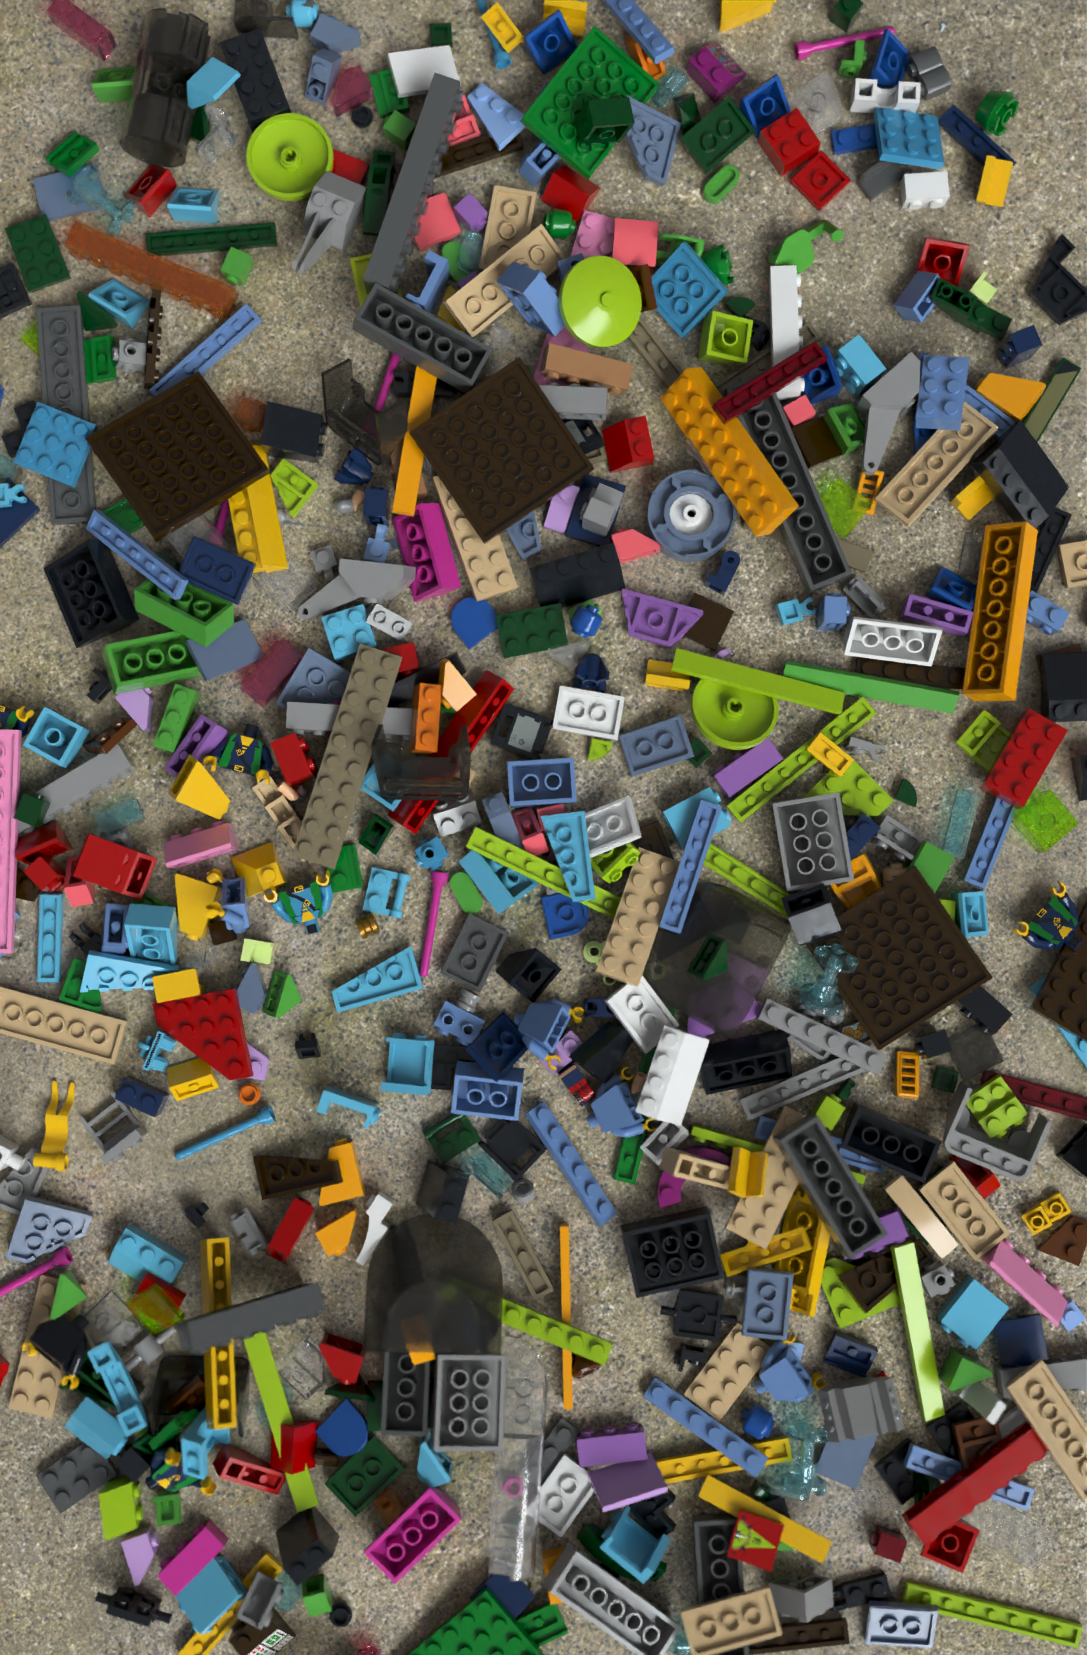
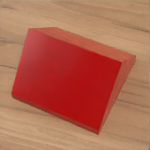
[124,164,177,218]
[541,165,600,224]
[915,237,970,287]
[15,821,73,865]
[270,1420,318,1475]
[920,1518,980,1573]

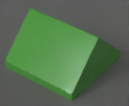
[92,66,142,103]
[824,403,865,457]
[908,840,955,893]
[938,1346,993,1392]

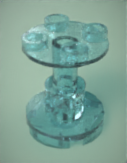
[65,165,137,238]
[799,943,859,1016]
[781,1422,829,1496]

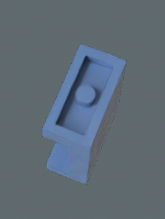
[405,250,450,314]

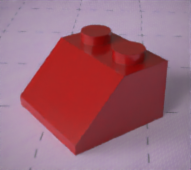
[602,415,654,473]
[319,1332,368,1384]

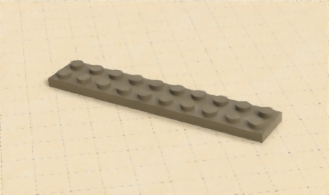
[292,644,403,869]

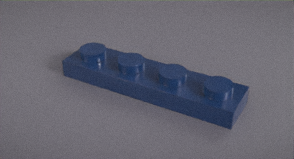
[938,104,1016,168]

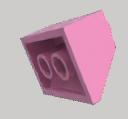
[164,820,239,869]

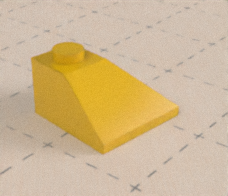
[231,842,288,898]

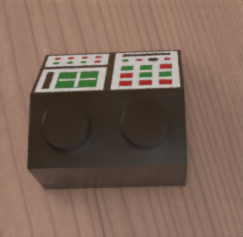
[228,1606,296,1655]

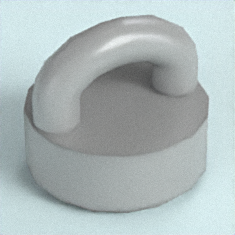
[512,1179,535,1202]

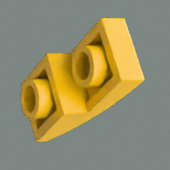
[1021,1191,1072,1235]

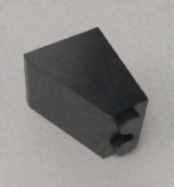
[261,401,328,463]
[416,1160,471,1224]
[276,1506,340,1587]

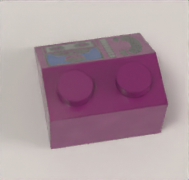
[686,43,747,103]

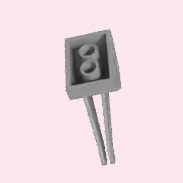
[292,171,367,275]
[855,352,920,476]
[298,558,416,620]

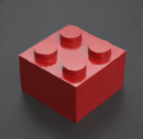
[758,108,821,177]
[270,733,319,787]

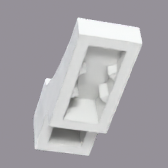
[356,1191,395,1266]
[954,1381,1007,1425]

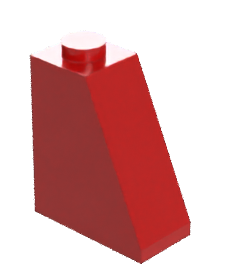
[266,1198,314,1265]

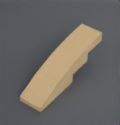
[252,775,305,862]
[883,1174,959,1259]

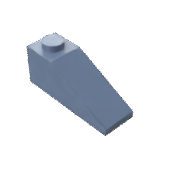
[482,792,525,851]

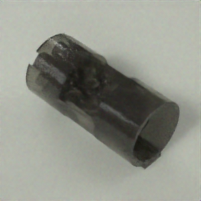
[119,8,211,168]

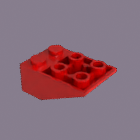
[72,833,158,900]

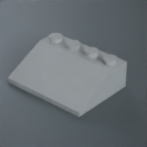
[772,792,854,891]
[430,1351,506,1451]

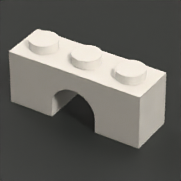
[850,78,921,113]

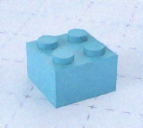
[833,334,886,398]
[321,604,379,663]
[23,706,90,769]

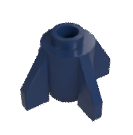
[334,447,374,486]
[572,653,609,693]

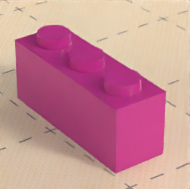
[157,1519,229,1596]

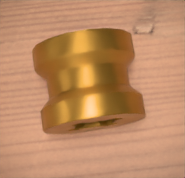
[355,912,380,939]

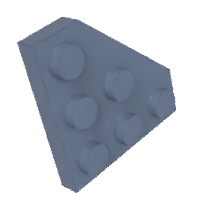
[625,96,681,187]
[275,647,351,710]
[5,1195,93,1263]

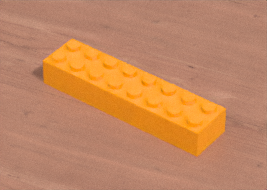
[660,367,799,537]
[962,521,1038,701]

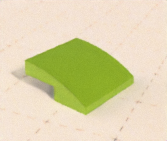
[956,710,1010,773]

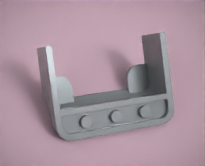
[943,1080,1052,1181]

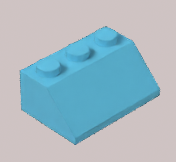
[459,835,539,914]
[108,1223,189,1286]

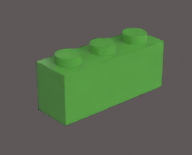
[152,684,201,754]

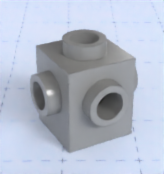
[112,338,146,373]
[919,1260,955,1297]

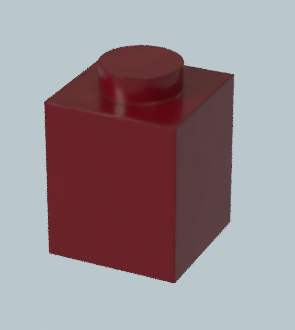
[869,1525,908,1563]

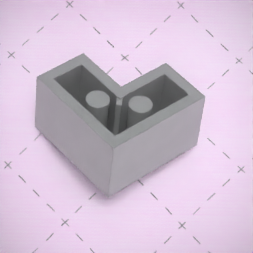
[580,483,624,538]
[768,1574,833,1622]

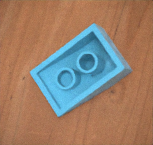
[124,904,177,966]

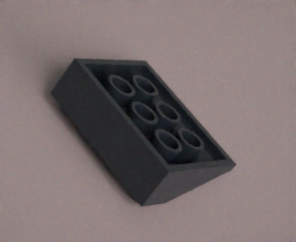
[971,420,1069,529]
[44,539,139,648]
[1041,652,1087,722]
[620,1206,724,1298]

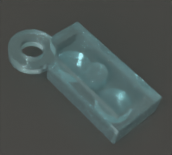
[94,798,145,839]
[461,1151,514,1199]

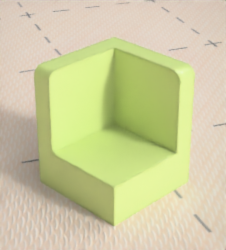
[969,271,997,305]
[241,938,274,964]

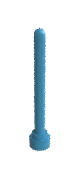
[476,0,512,69]
[175,1105,276,1160]

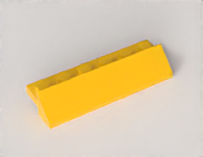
[228,444,289,573]
[775,1183,830,1317]

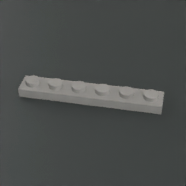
[757,998,888,1076]
[739,1057,866,1120]

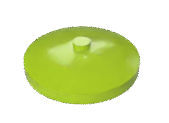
[246,113,334,201]
[558,256,642,348]
[690,679,779,750]

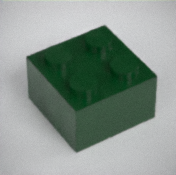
[574,95,635,146]

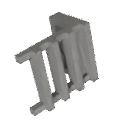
[79,1091,148,1164]

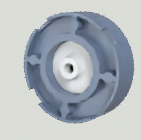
[646,470,736,562]

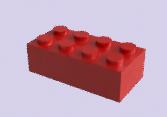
[979,708,1068,809]

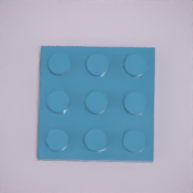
[873,107,944,169]
[651,242,729,339]
[13,402,99,488]

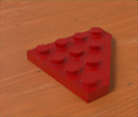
[152,988,254,1080]

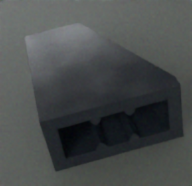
[569,1021,633,1083]

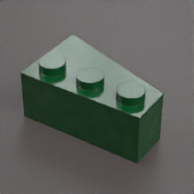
[58,1345,145,1411]

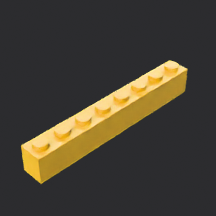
[200,1237,237,1430]

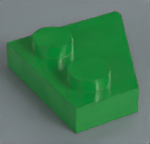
[59,957,102,1013]

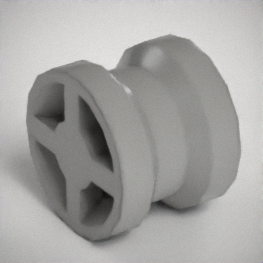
[454,988,482,1014]

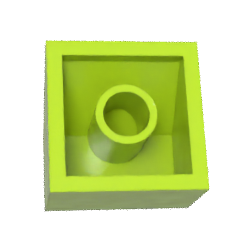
[697,311,753,365]
[98,1477,144,1540]

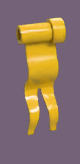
[33,1080,75,1172]

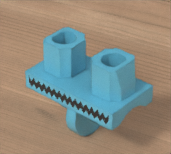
[137,1030,177,1071]

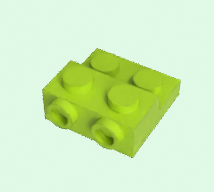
[590,842,641,883]
[966,1074,1028,1138]

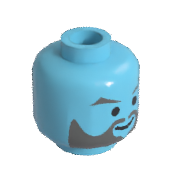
[286,0,319,28]

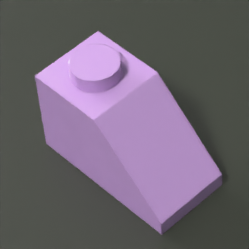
[544,485,579,534]
[115,688,154,733]
[539,1029,584,1075]
[121,1525,160,1586]

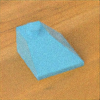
[417,1431,453,1487]

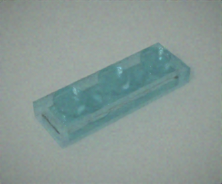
[942,790,980,859]

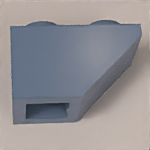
[310,13,362,54]
[304,48,342,105]
[234,962,268,1015]

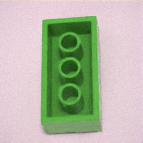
[134,579,234,647]
[102,631,201,695]

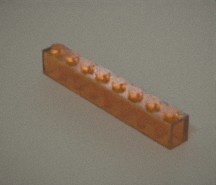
[65,221,238,319]

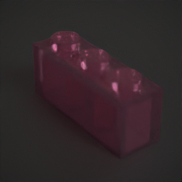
[46,0,117,61]
[240,638,304,708]

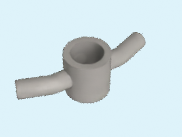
[124,1323,177,1372]

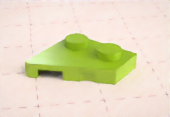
[270,458,319,519]

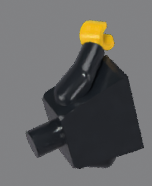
[21,1314,89,1389]

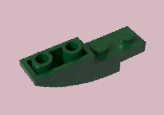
[363,150,396,236]
[929,278,1012,341]
[577,1522,667,1582]

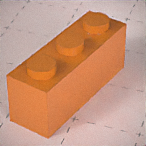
[409,683,442,754]

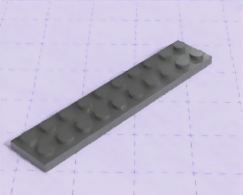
[36,305,96,525]

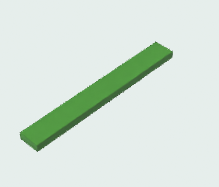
[782,660,959,714]

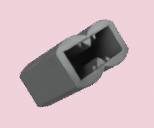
[907,46,952,101]

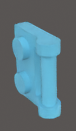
[363,867,411,919]

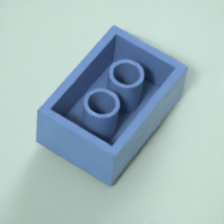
[497,262,565,337]
[916,355,969,431]
[507,758,577,808]
[451,1061,524,1121]

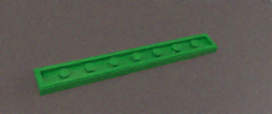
[613,1009,675,1185]

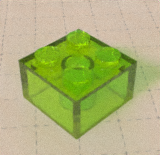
[1012,790,1079,853]

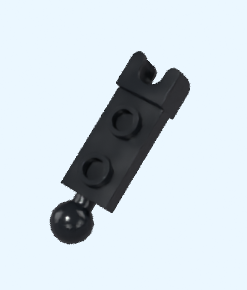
[393,371,465,398]

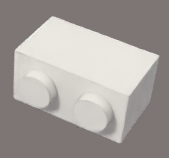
[900,171,950,210]
[640,1122,690,1166]

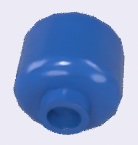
[570,604,603,639]
[740,1404,775,1439]

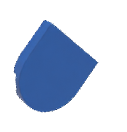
[451,597,498,650]
[541,893,589,940]
[315,1399,368,1456]

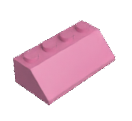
[980,1238,1068,1327]

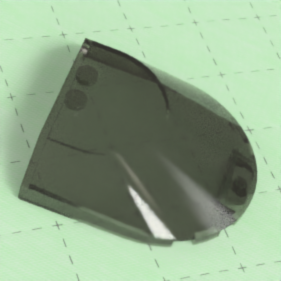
[643,882,791,1039]
[363,1214,503,1355]

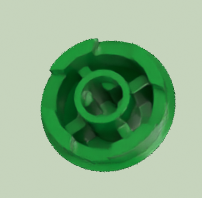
[976,90,1019,136]
[701,243,735,288]

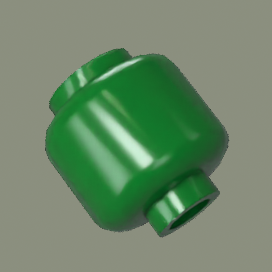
[543,208,576,240]

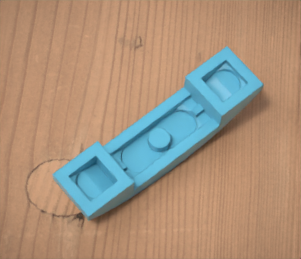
[87,1341,148,1437]

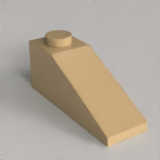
[659,1147,731,1189]

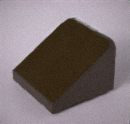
[208,920,238,946]
[314,1447,339,1467]

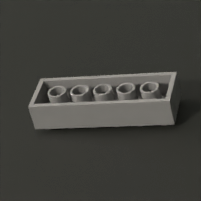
[542,1543,681,1655]

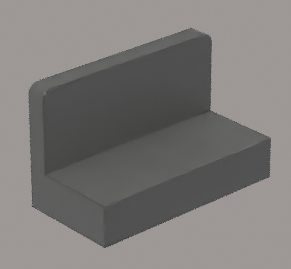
[858,161,906,202]

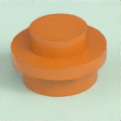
[238,1083,261,1105]

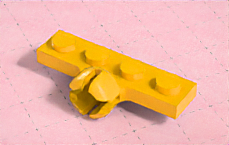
[720,1226,812,1277]

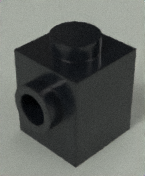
[914,1029,952,1059]
[115,1444,152,1483]

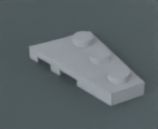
[0,1146,49,1216]

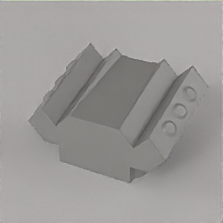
[818,1376,905,1443]

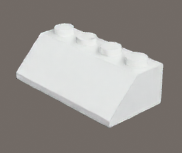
[843,616,943,666]
[635,1025,710,1126]

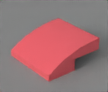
[448,94,481,148]
[414,192,462,251]
[612,218,658,267]

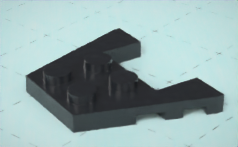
[1029,234,1087,326]

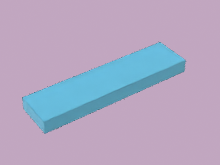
[37,894,64,982]

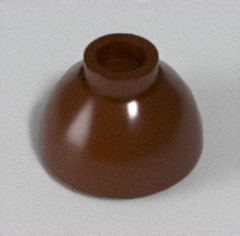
[572,1353,601,1379]

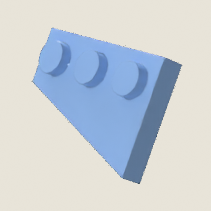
[467,83,526,151]

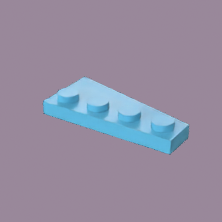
[540,811,595,903]
[331,946,423,1013]
[80,950,179,992]

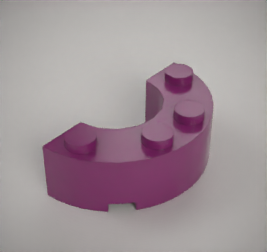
[656,1145,732,1208]

